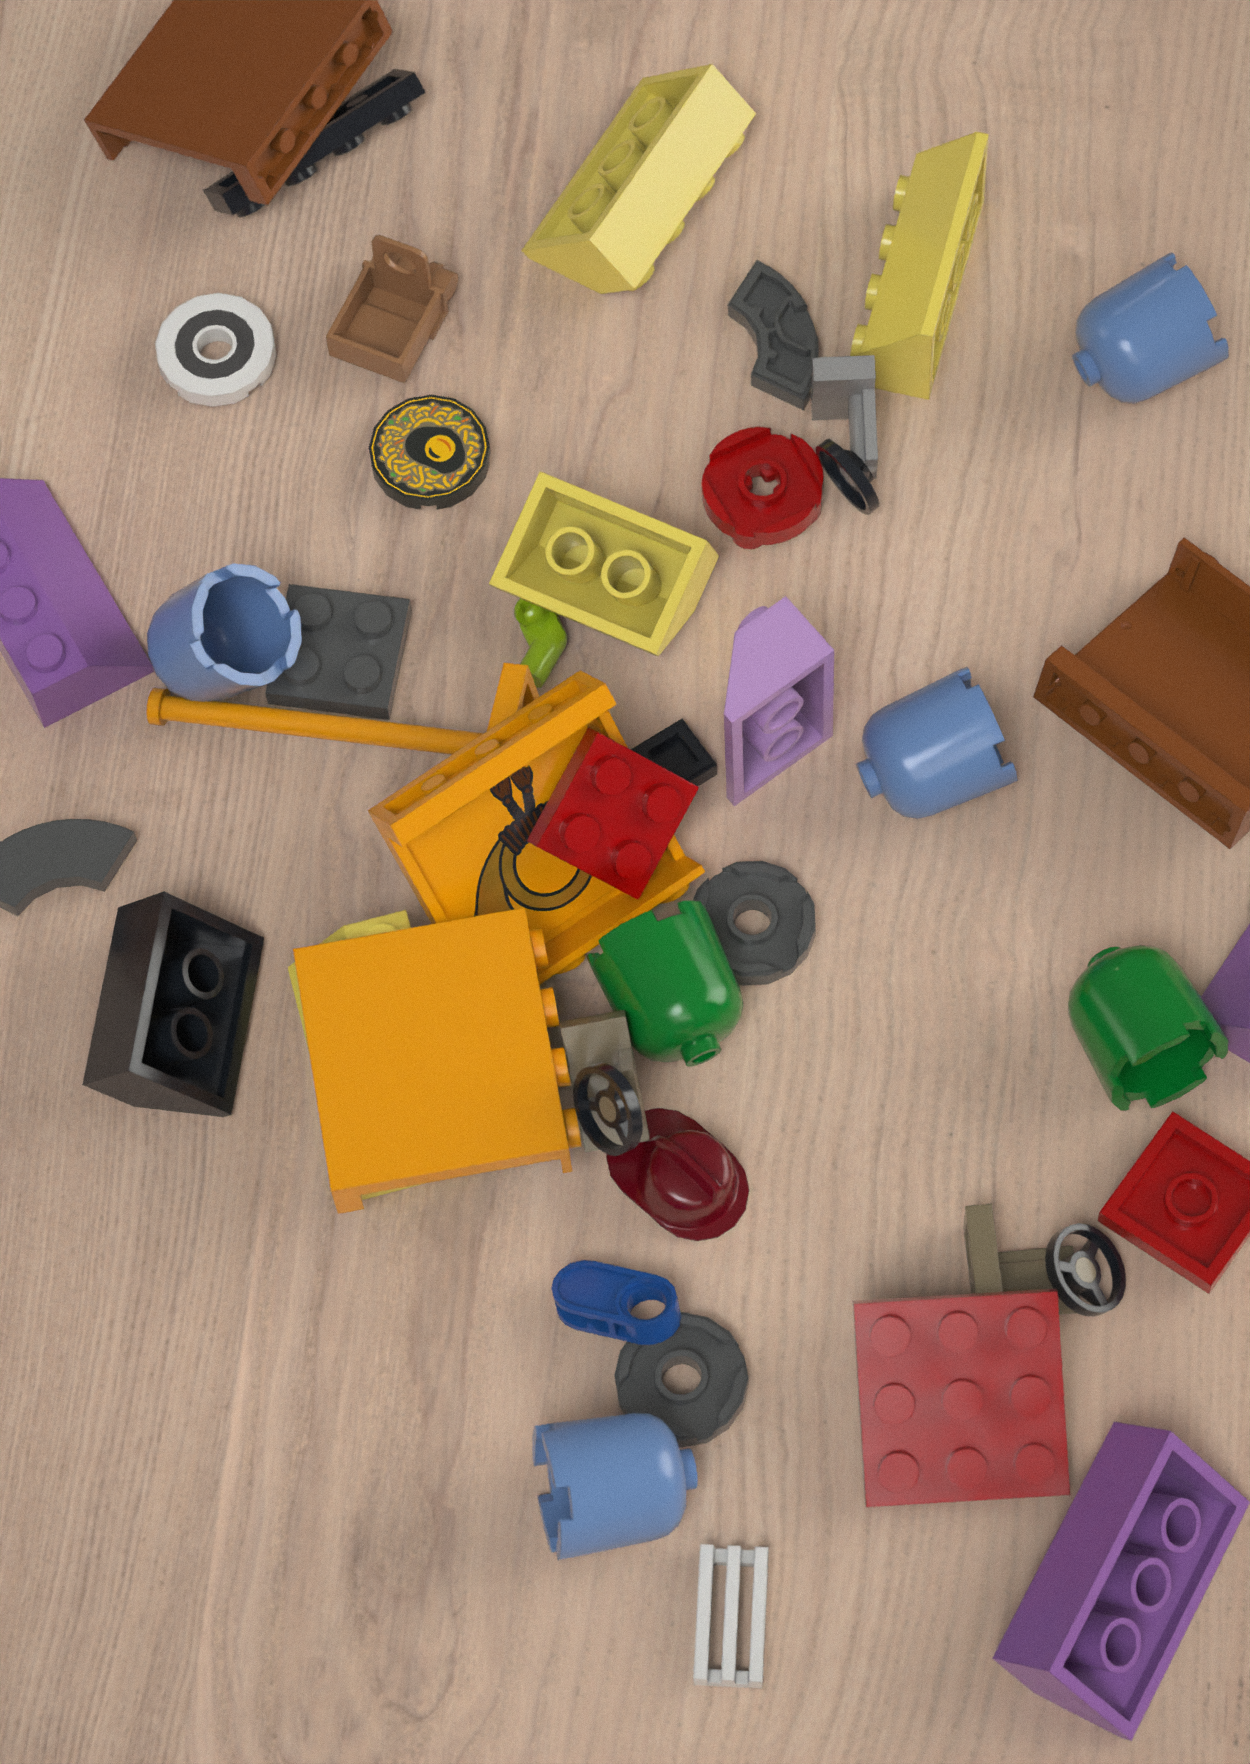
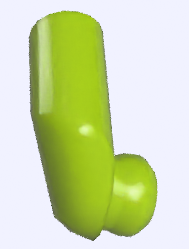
[514,599,567,688]

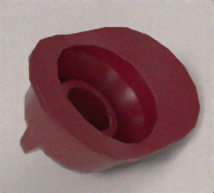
[606,1108,749,1241]

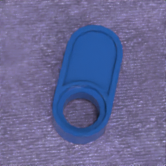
[551,1260,682,1345]

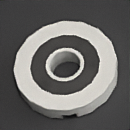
[155,293,277,407]

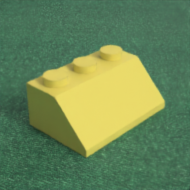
[489,471,719,657]

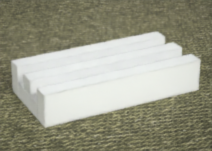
[693,1544,769,1689]

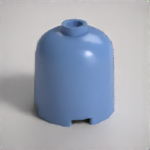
[1072,252,1229,404]
[147,563,302,701]
[856,667,1018,819]
[532,1413,698,1560]

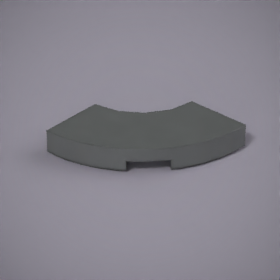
[728,260,819,411]
[0,819,137,916]

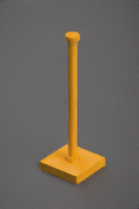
[146,663,540,755]

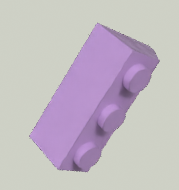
[724,596,834,806]

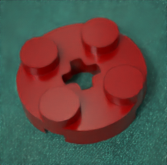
[701,426,824,550]

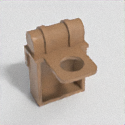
[326,235,458,384]

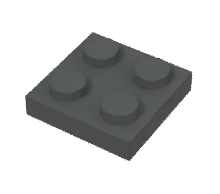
[265,584,412,720]

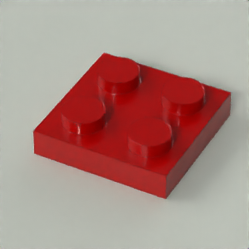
[527,727,699,900]
[1098,1111,1250,1294]

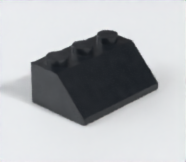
[82,891,264,1117]

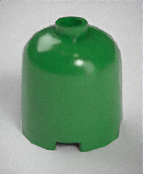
[586,900,744,1067]
[1068,945,1228,1111]

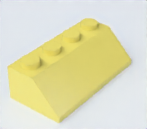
[521,64,756,294]
[850,132,989,400]

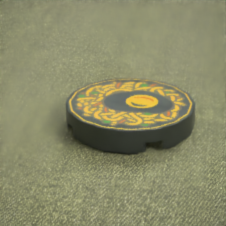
[369,395,490,509]

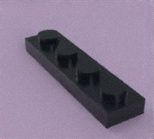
[203,69,426,217]

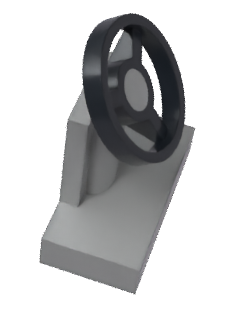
[811,355,880,515]

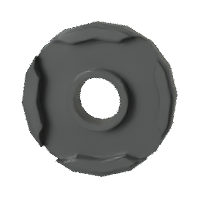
[693,861,816,986]
[614,1312,749,1448]

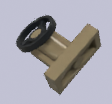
[560,1009,650,1156]
[963,1204,1126,1317]

